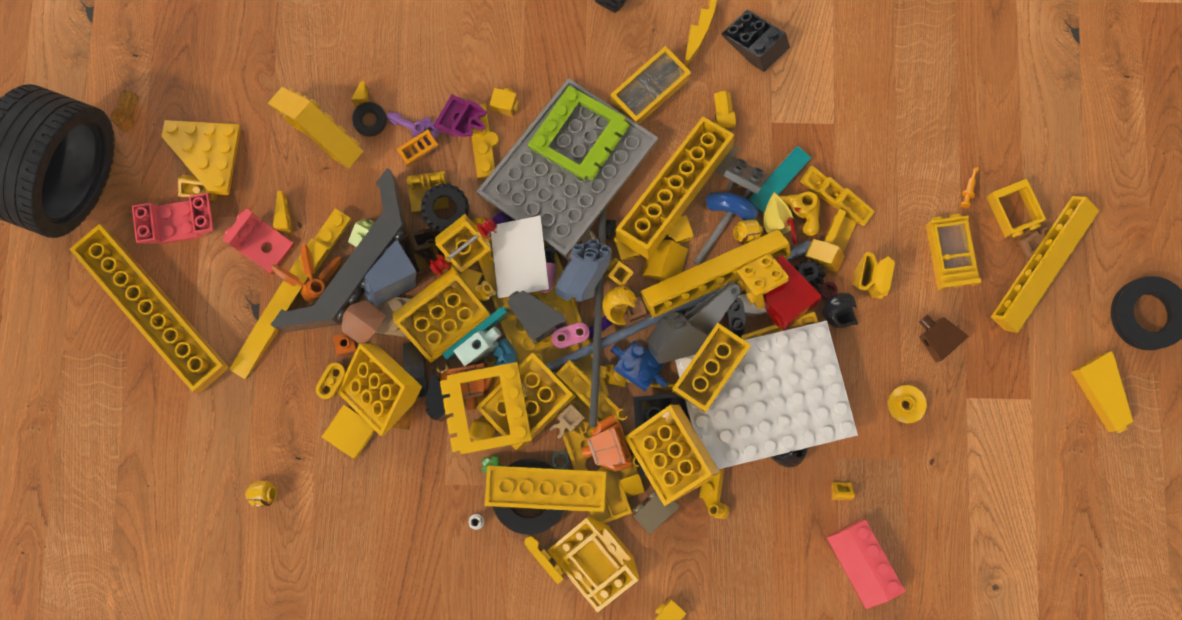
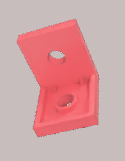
[222,208,295,274]

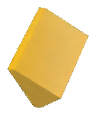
[641,240,688,281]

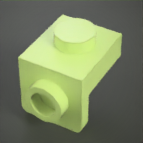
[348,218,374,247]

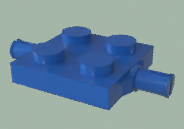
[610,341,669,392]

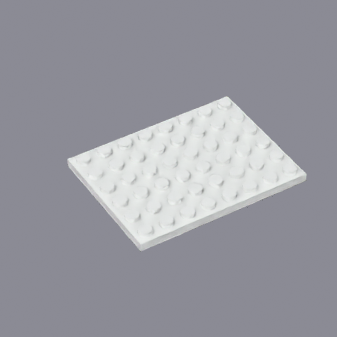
[675,321,858,469]

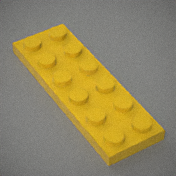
[484,466,606,512]

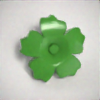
[481,455,504,474]

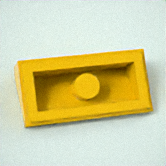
[178,175,217,201]

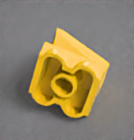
[852,252,895,299]

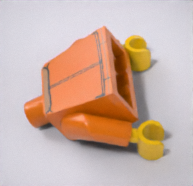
[437,357,496,410]
[582,409,639,472]

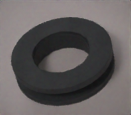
[1111,276,1182,350]
[493,459,564,535]

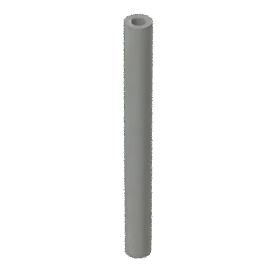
[693,212,734,265]

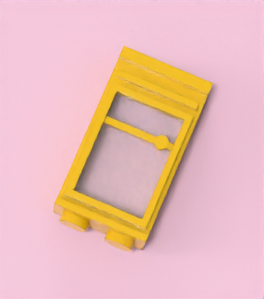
[926,214,981,291]

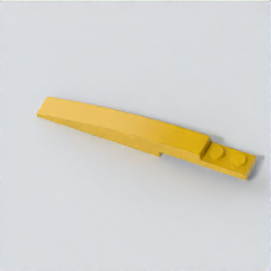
[229,208,352,380]

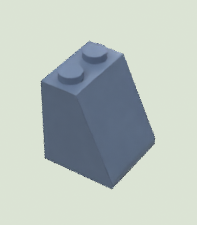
[363,240,416,307]

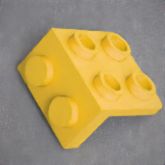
[736,254,789,310]

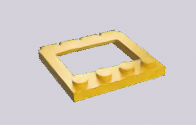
[440,362,532,455]

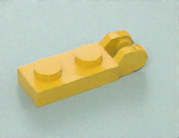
[524,536,564,584]

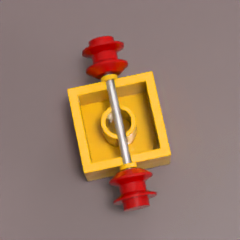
[430,214,497,275]

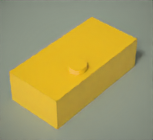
[672,323,751,414]

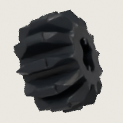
[795,258,826,290]

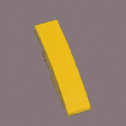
[684,0,717,67]
[800,166,875,226]

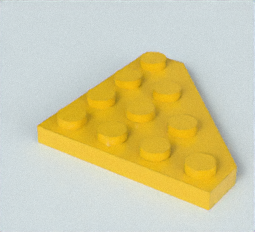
[161,120,241,195]

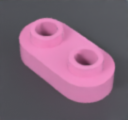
[552,323,589,349]

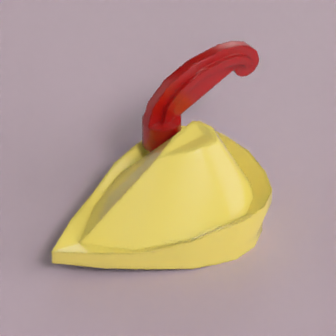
[763,192,797,245]

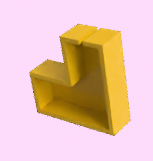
[267,87,364,169]

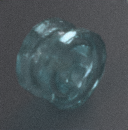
[551,451,569,469]

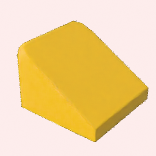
[352,81,369,106]

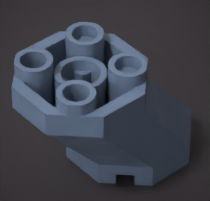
[556,239,612,301]

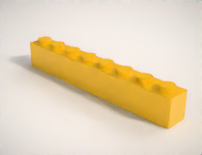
[991,196,1099,333]
[640,229,791,318]

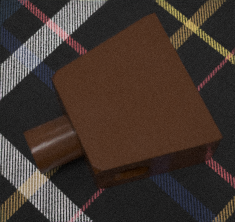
[919,314,969,363]

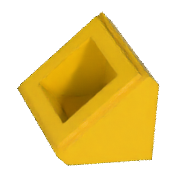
[832,482,855,500]

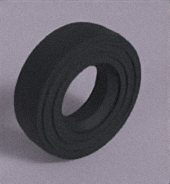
[352,102,387,137]

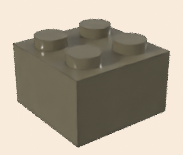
[632,489,679,534]

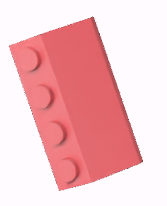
[826,519,906,609]

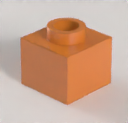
[333,333,358,356]

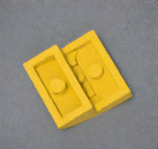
[322,404,375,460]

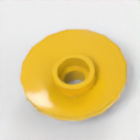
[888,385,927,424]

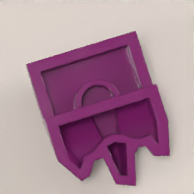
[434,94,487,137]

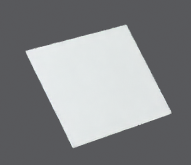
[491,215,549,298]

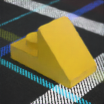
[617,465,645,498]

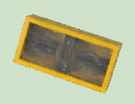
[610,46,691,125]

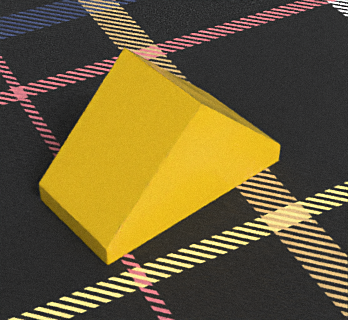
[805,239,845,273]

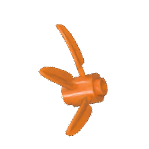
[271,243,342,302]

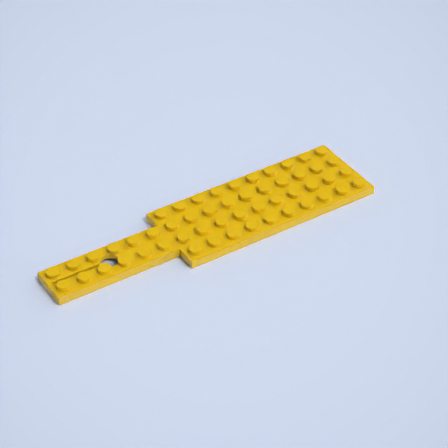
[478,236,632,523]

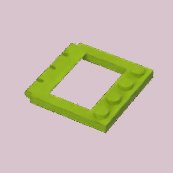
[528,85,630,181]

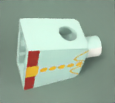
[454,327,501,366]

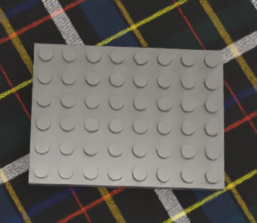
[477,78,658,258]

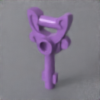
[386,112,442,152]

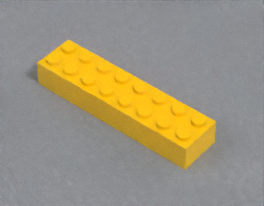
[616,117,735,259]

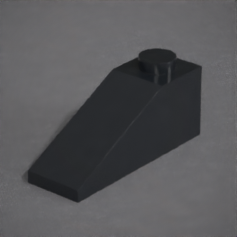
[403,342,429,400]

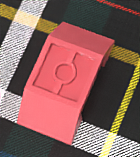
[132,193,214,244]

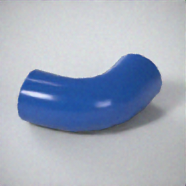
[706,192,758,220]

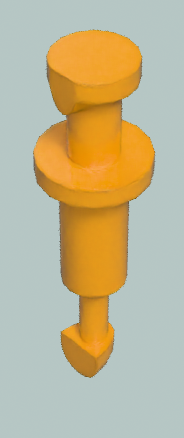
[960,167,979,208]

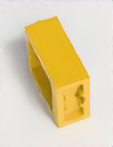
[986,179,1046,238]

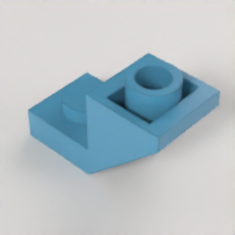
[492,338,517,379]

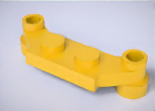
[699,468,729,519]

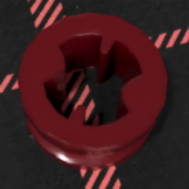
[819,282,838,300]

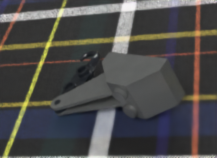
[647,281,746,364]

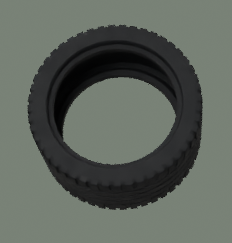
[0,84,115,238]

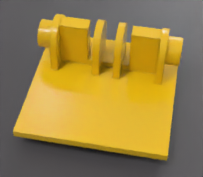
[406,171,449,213]

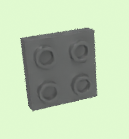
[724,157,767,198]

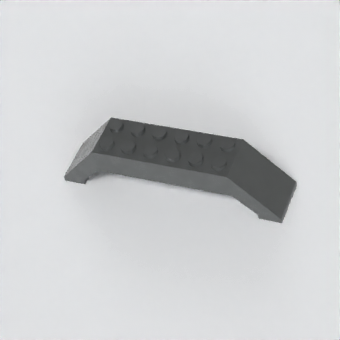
[270,168,407,333]

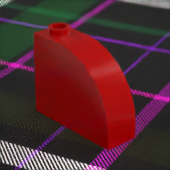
[763,255,822,331]

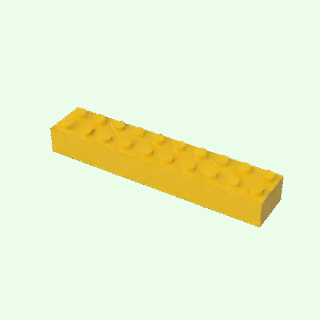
[69,224,230,394]

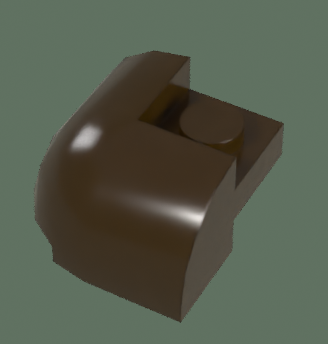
[404,229,452,273]

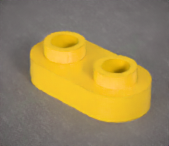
[316,363,346,400]

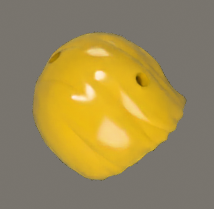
[602,286,637,325]

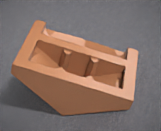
[342,300,386,343]

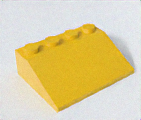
[392,267,491,363]
[337,343,422,436]
[476,352,576,451]
[624,405,720,506]

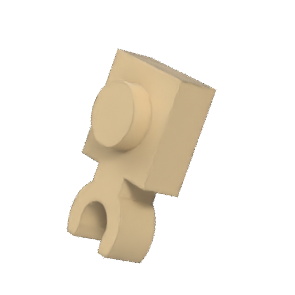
[550,404,584,439]

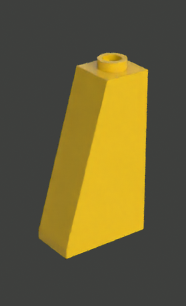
[1071,351,1133,433]

